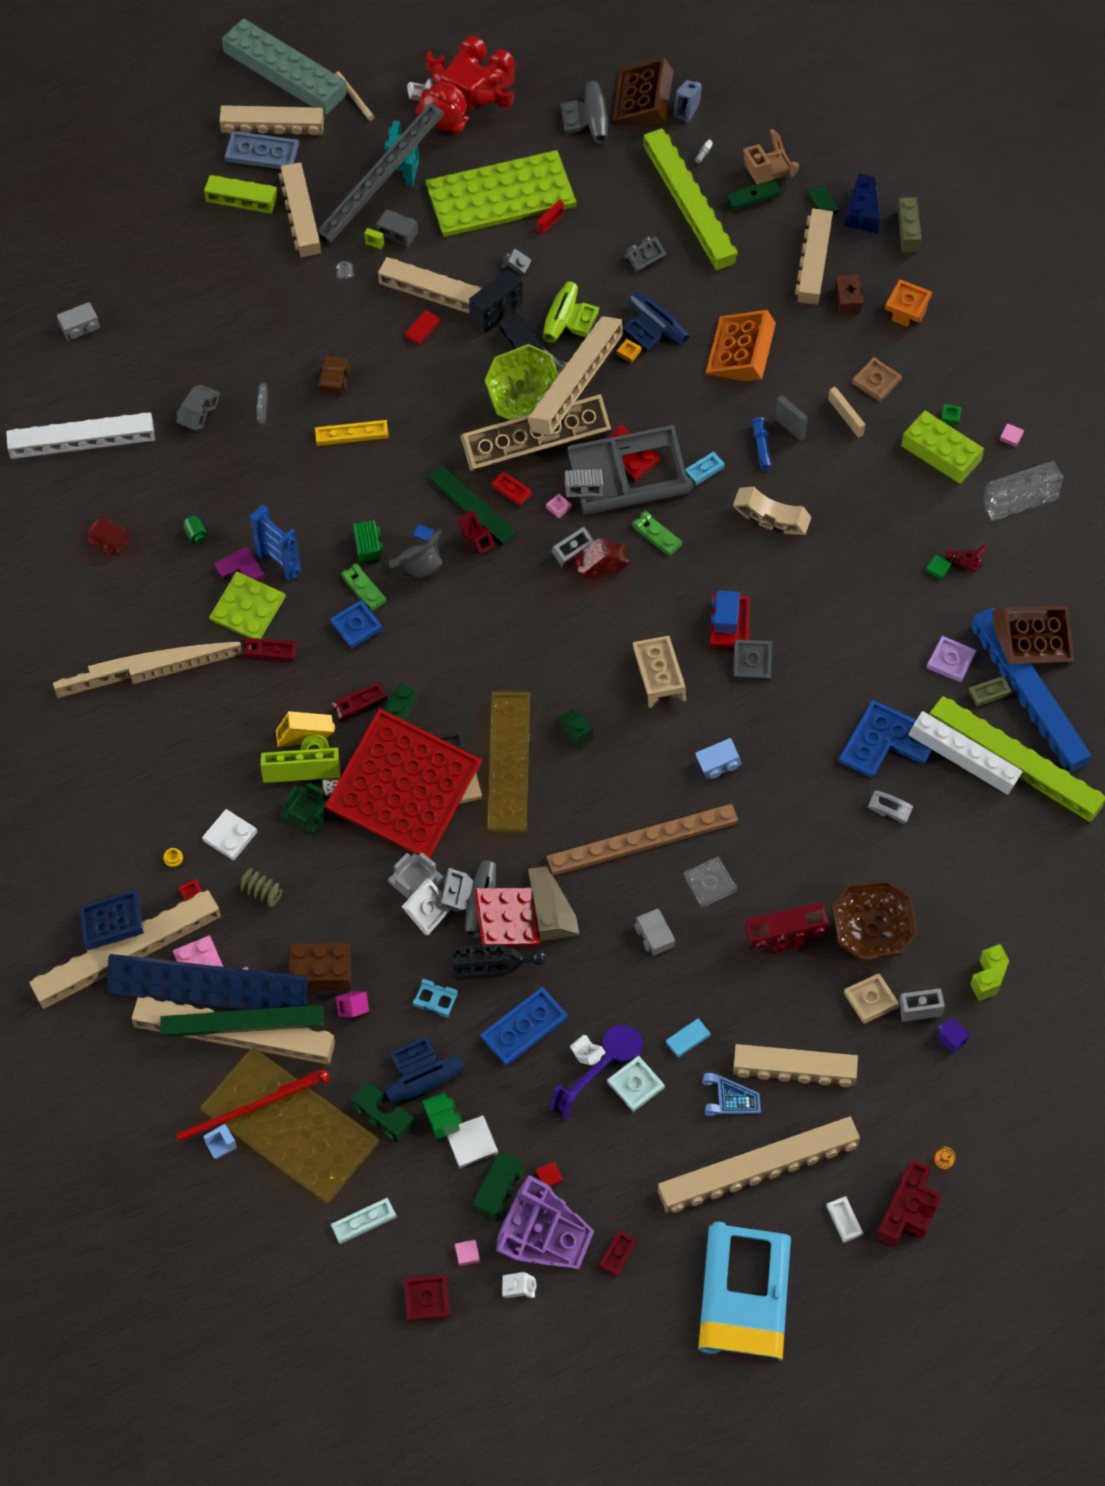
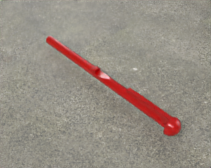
[176,1070,330,1142]

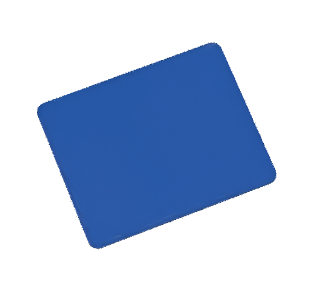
[413,524,435,541]

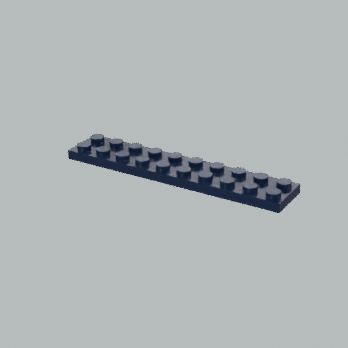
[107,954,308,1010]

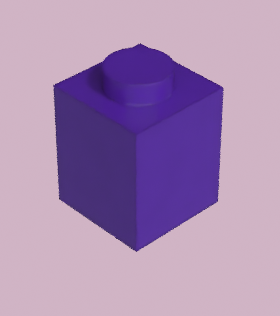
[936,1018,970,1055]

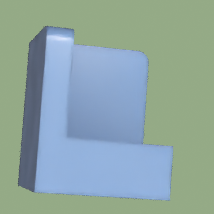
[203,1124,237,1159]

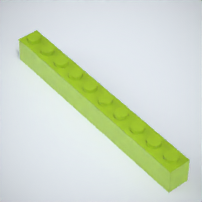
[644,128,738,270]
[930,696,1105,822]

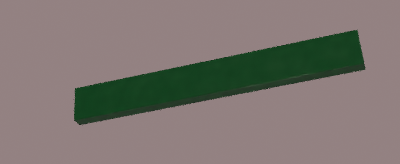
[160,1005,324,1038]

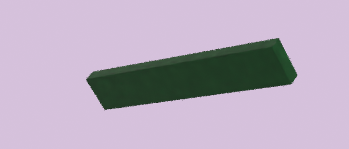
[428,465,516,546]

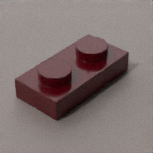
[599,1230,637,1277]

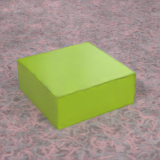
[365,228,384,249]

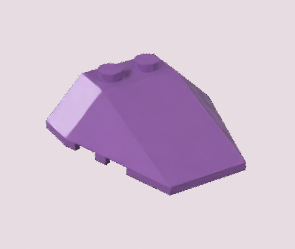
[496,1175,594,1269]

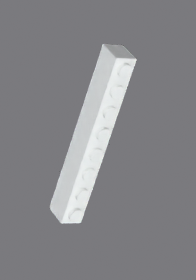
[6,413,155,459]

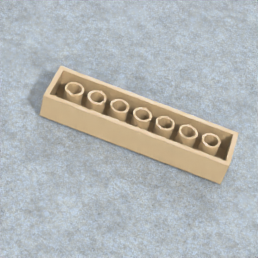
[460,394,611,471]

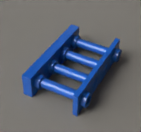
[250,505,301,582]

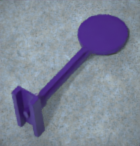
[550,1025,643,1122]

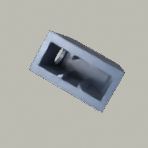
[673,80,702,123]

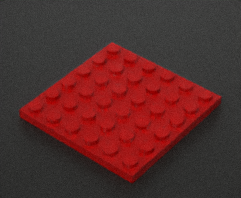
[325,708,482,859]

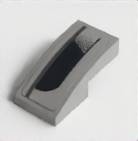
[868,790,913,824]

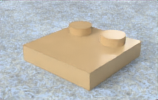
[844,974,899,1024]

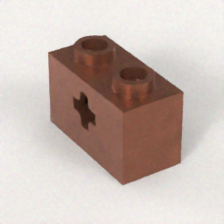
[835,274,864,315]

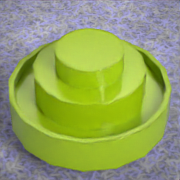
[301,734,329,750]

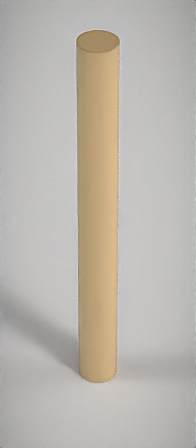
[335,72,374,121]

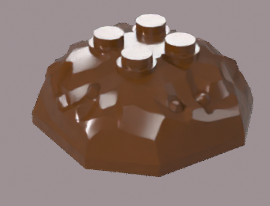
[831,881,918,961]

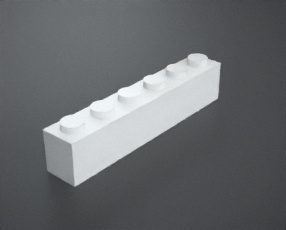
[908,711,1022,795]

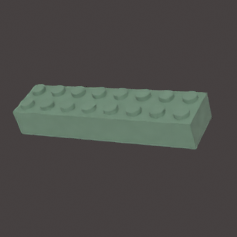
[222,18,347,115]

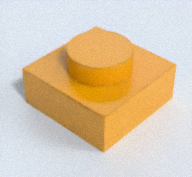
[617,339,641,363]

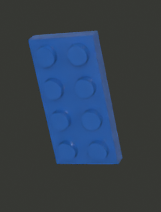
[480,987,568,1066]

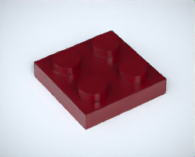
[404,1275,450,1322]

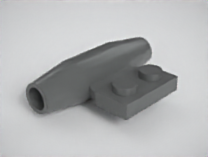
[561,81,608,143]
[439,861,496,938]

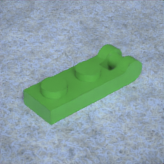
[632,511,682,557]
[340,563,386,612]

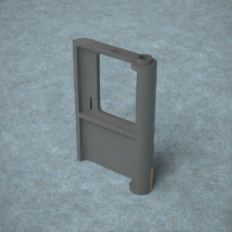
[568,425,694,515]

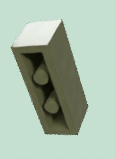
[897,198,922,253]

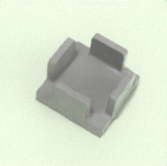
[388,852,444,899]

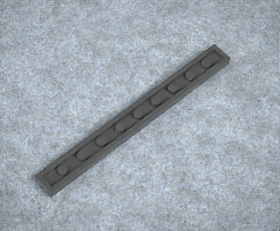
[317,102,444,243]

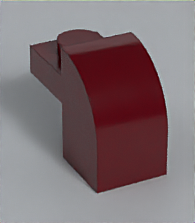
[457,509,495,555]

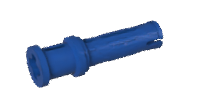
[751,417,772,471]

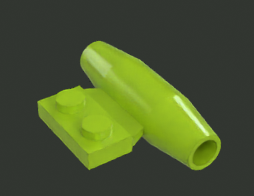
[542,282,599,343]

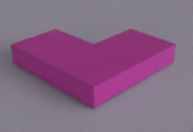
[214,547,265,581]

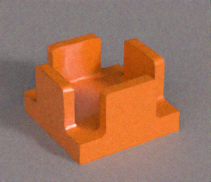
[885,279,932,327]

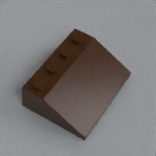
[612,58,673,126]
[992,606,1074,664]

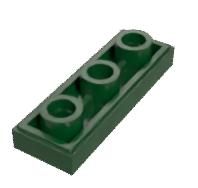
[726,179,781,211]

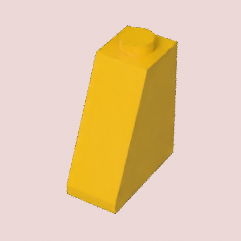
[276,711,335,747]

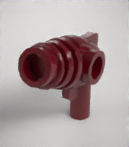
[945,545,988,572]

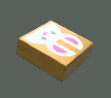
[322,778,340,799]

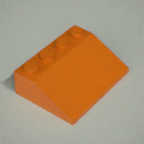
[705,310,776,382]

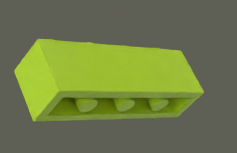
[204,175,278,214]
[261,748,341,783]

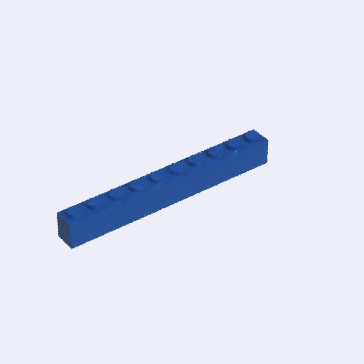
[971,607,1092,773]

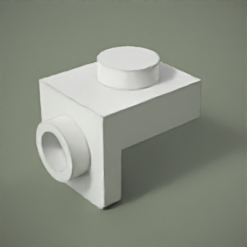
[407,79,433,101]
[570,1035,606,1065]
[502,1272,536,1298]

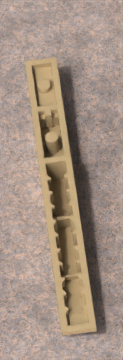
[53,642,242,698]

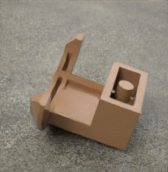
[743,129,799,184]

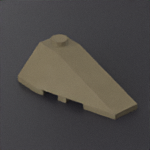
[528,866,579,941]

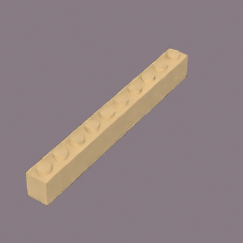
[528,316,623,435]
[29,890,221,1009]
[132,997,335,1065]
[658,1116,860,1213]

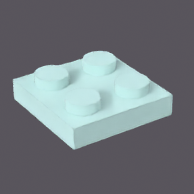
[607,1056,665,1112]

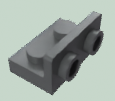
[623,236,666,272]

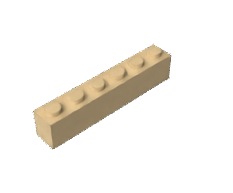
[220,106,324,135]
[279,163,321,257]
[795,209,833,305]
[378,257,482,314]
[733,1044,858,1087]

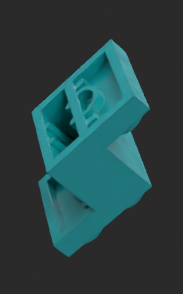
[385,121,419,186]

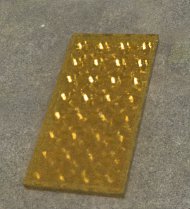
[200,1047,380,1205]

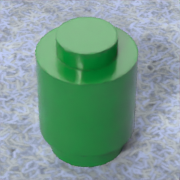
[184,516,208,544]

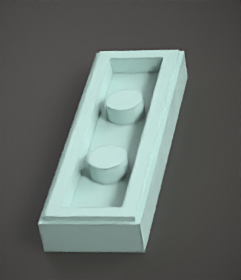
[331,1198,397,1244]

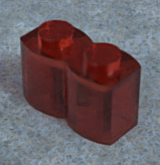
[87,517,131,556]

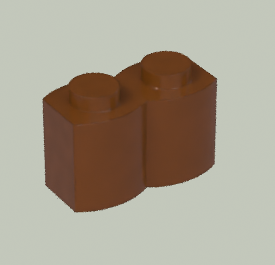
[319,356,350,395]

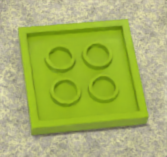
[209,571,286,639]

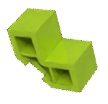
[970,944,1009,1001]

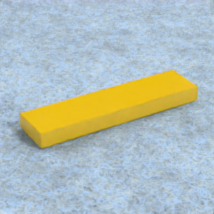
[315,420,389,446]

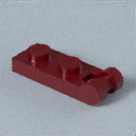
[242,638,297,662]
[331,682,388,722]

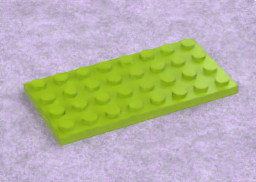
[425,150,576,237]

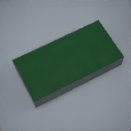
[807,185,839,215]

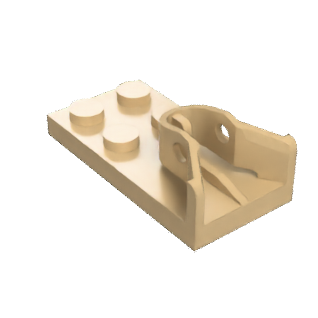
[632,636,686,708]

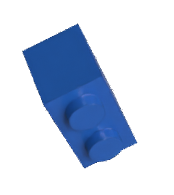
[711,590,740,634]

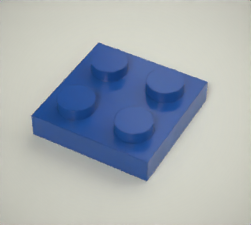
[330,600,383,649]

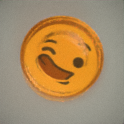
[934,1147,956,1169]

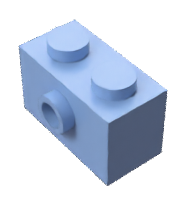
[695,738,742,780]

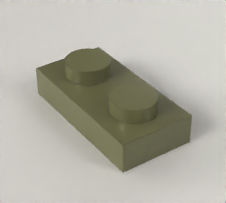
[969,676,1012,707]

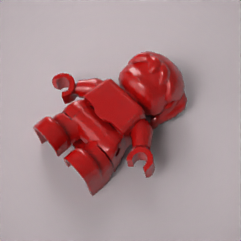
[416,35,515,134]

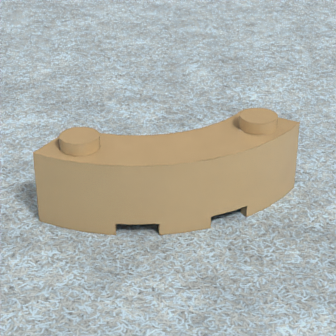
[733,487,811,535]

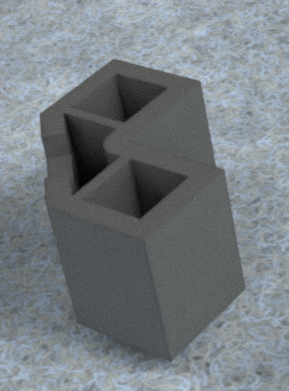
[176,385,220,430]

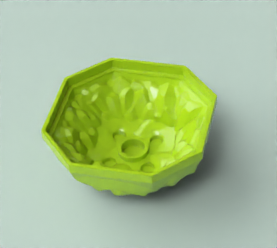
[484,344,559,420]

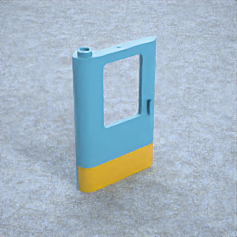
[699,1222,791,1361]

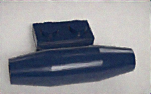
[622,291,690,352]
[384,1036,465,1103]

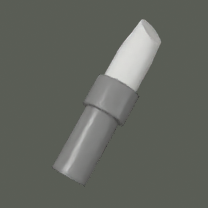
[695,139,713,164]

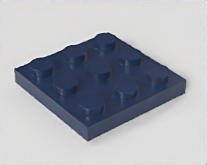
[80,890,144,951]

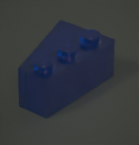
[844,174,880,234]

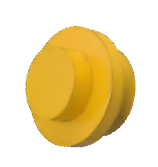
[163,848,183,867]

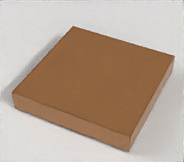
[852,357,902,402]

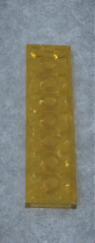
[488,692,530,832]

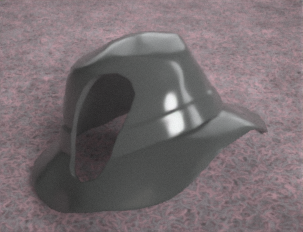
[389,529,442,578]

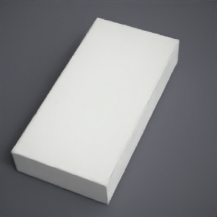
[827,1196,863,1243]

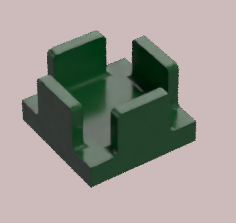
[281,783,331,836]

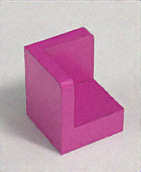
[336,991,369,1017]

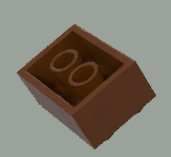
[289,943,351,990]

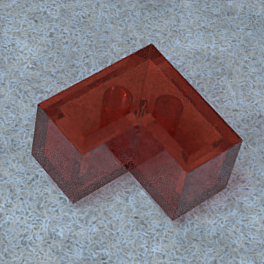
[574,537,631,580]

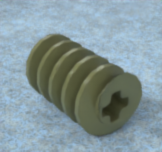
[238,868,283,907]

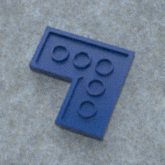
[838,700,933,779]

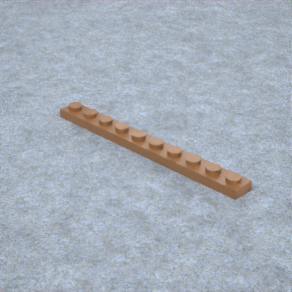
[547,804,738,876]

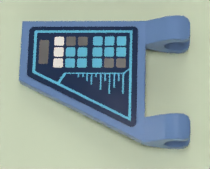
[702,1073,761,1116]

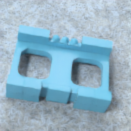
[413,979,458,1018]

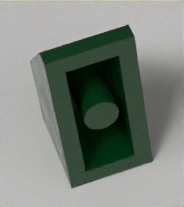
[557,710,593,748]

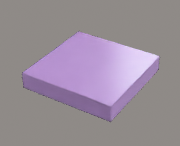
[926,636,977,683]

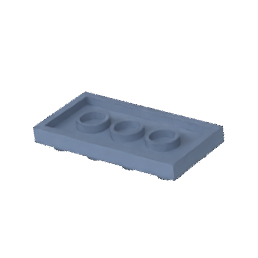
[225,131,299,169]

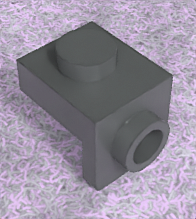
[501,248,532,275]

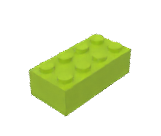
[901,411,984,484]

